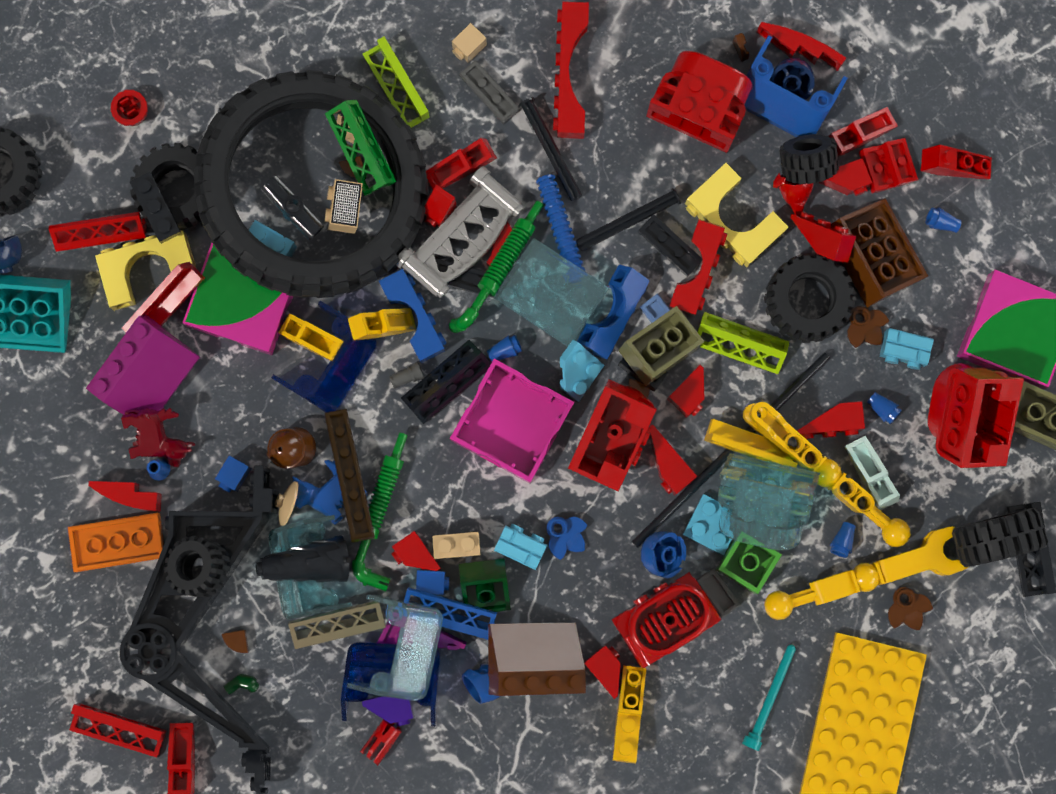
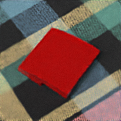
[859,138,918,193]

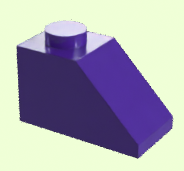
[362,689,415,726]

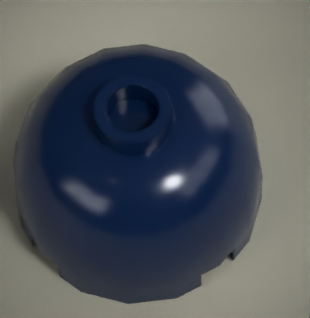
[770,58,815,100]
[0,235,22,274]

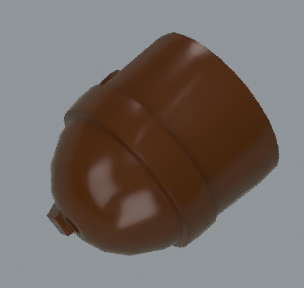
[267,427,316,469]

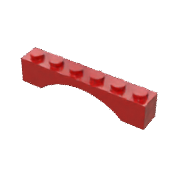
[553,2,589,139]

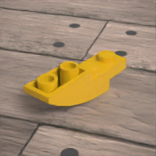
[612,665,646,764]

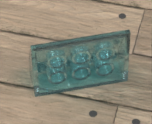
[494,238,610,347]

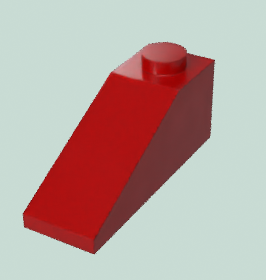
[649,424,697,495]

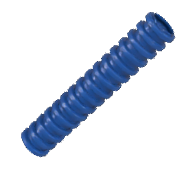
[536,174,588,284]

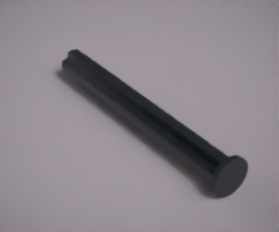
[518,97,582,201]
[576,188,681,251]

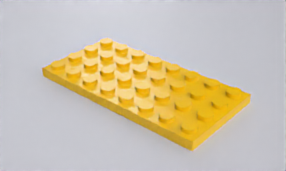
[799,632,927,794]

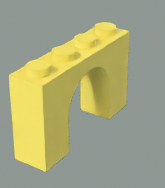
[685,163,788,267]
[95,230,196,311]

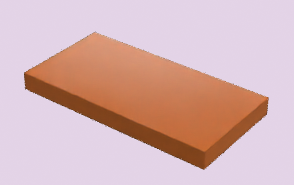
[68,513,164,573]

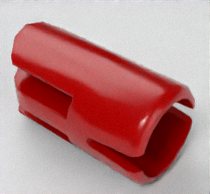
[360,719,402,766]

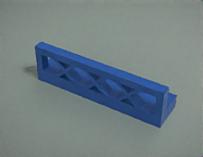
[400,587,497,640]

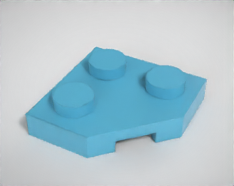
[560,340,605,402]
[682,494,734,556]

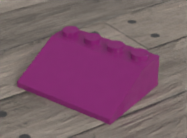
[86,315,200,415]

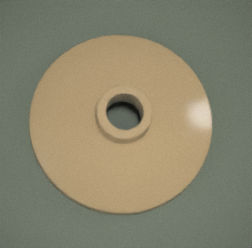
[275,481,298,526]

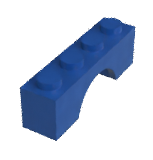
[577,265,650,359]
[379,269,447,364]

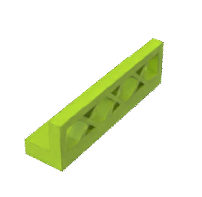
[363,36,430,128]
[697,312,790,374]

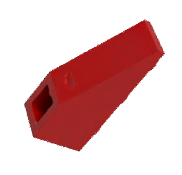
[921,145,992,180]
[790,212,856,262]
[797,401,865,439]

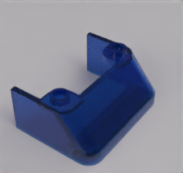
[271,301,377,412]
[341,642,440,727]

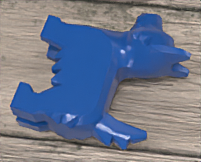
[292,460,368,525]

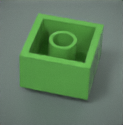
[716,530,782,594]

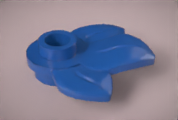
[547,517,587,560]

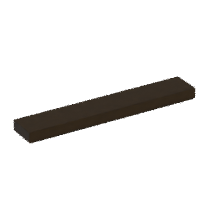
[324,409,375,543]

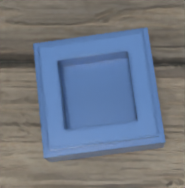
[640,293,670,323]

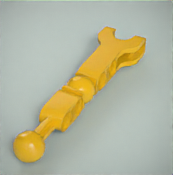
[743,402,911,547]
[764,526,968,620]

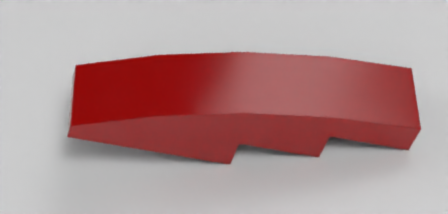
[757,22,846,71]

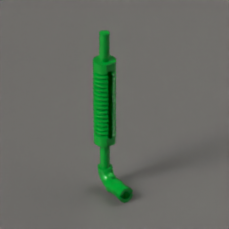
[449,201,544,333]
[351,432,408,592]

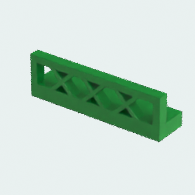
[325,100,396,196]

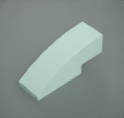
[845,436,900,510]

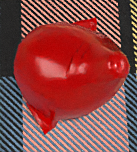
[773,173,814,215]

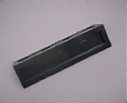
[401,340,491,424]
[1007,502,1056,597]

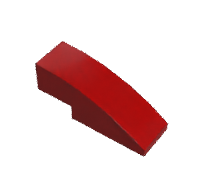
[828,107,898,157]
[426,138,497,189]
[88,481,162,512]
[167,723,195,794]

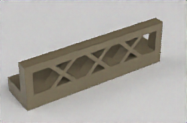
[288,600,386,649]

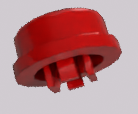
[111,90,148,126]

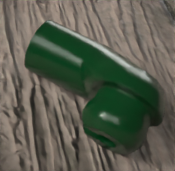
[223,674,259,695]

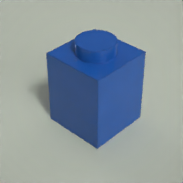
[215,455,252,493]
[416,570,450,595]

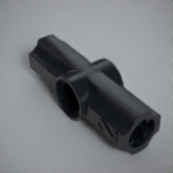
[261,176,324,240]

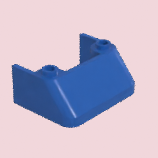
[745,35,848,137]

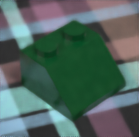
[459,558,511,616]

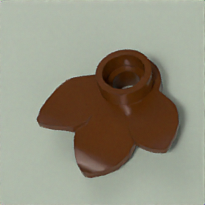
[847,306,889,348]
[888,587,933,630]

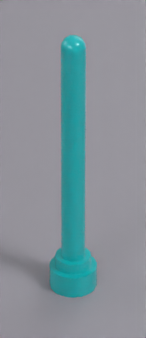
[742,645,796,751]

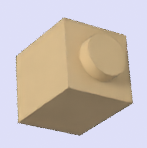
[452,23,487,63]

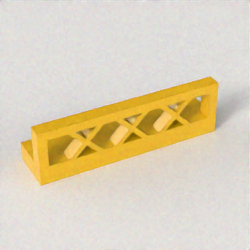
[704,419,798,470]

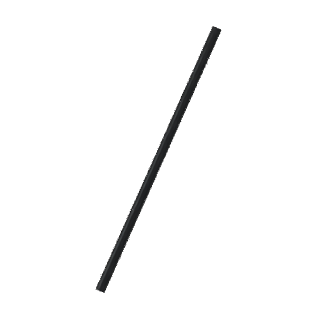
[631,352,830,548]

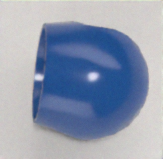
[462,663,501,704]

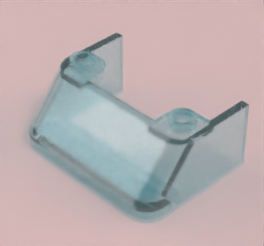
[268,515,352,620]
[347,595,443,701]

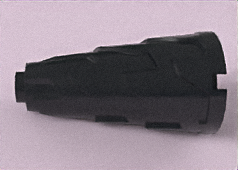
[255,535,349,583]

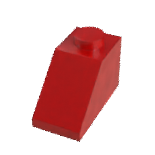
[818,158,872,196]
[424,185,457,228]
[667,364,704,418]
[391,531,442,571]
[584,645,620,699]

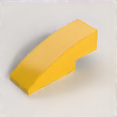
[348,308,417,340]
[278,313,344,361]

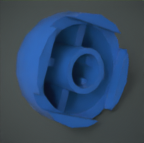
[641,531,686,578]

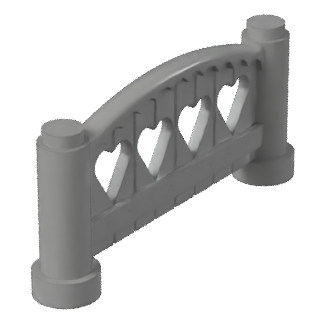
[396,166,525,298]

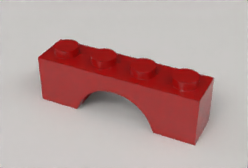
[670,219,728,315]

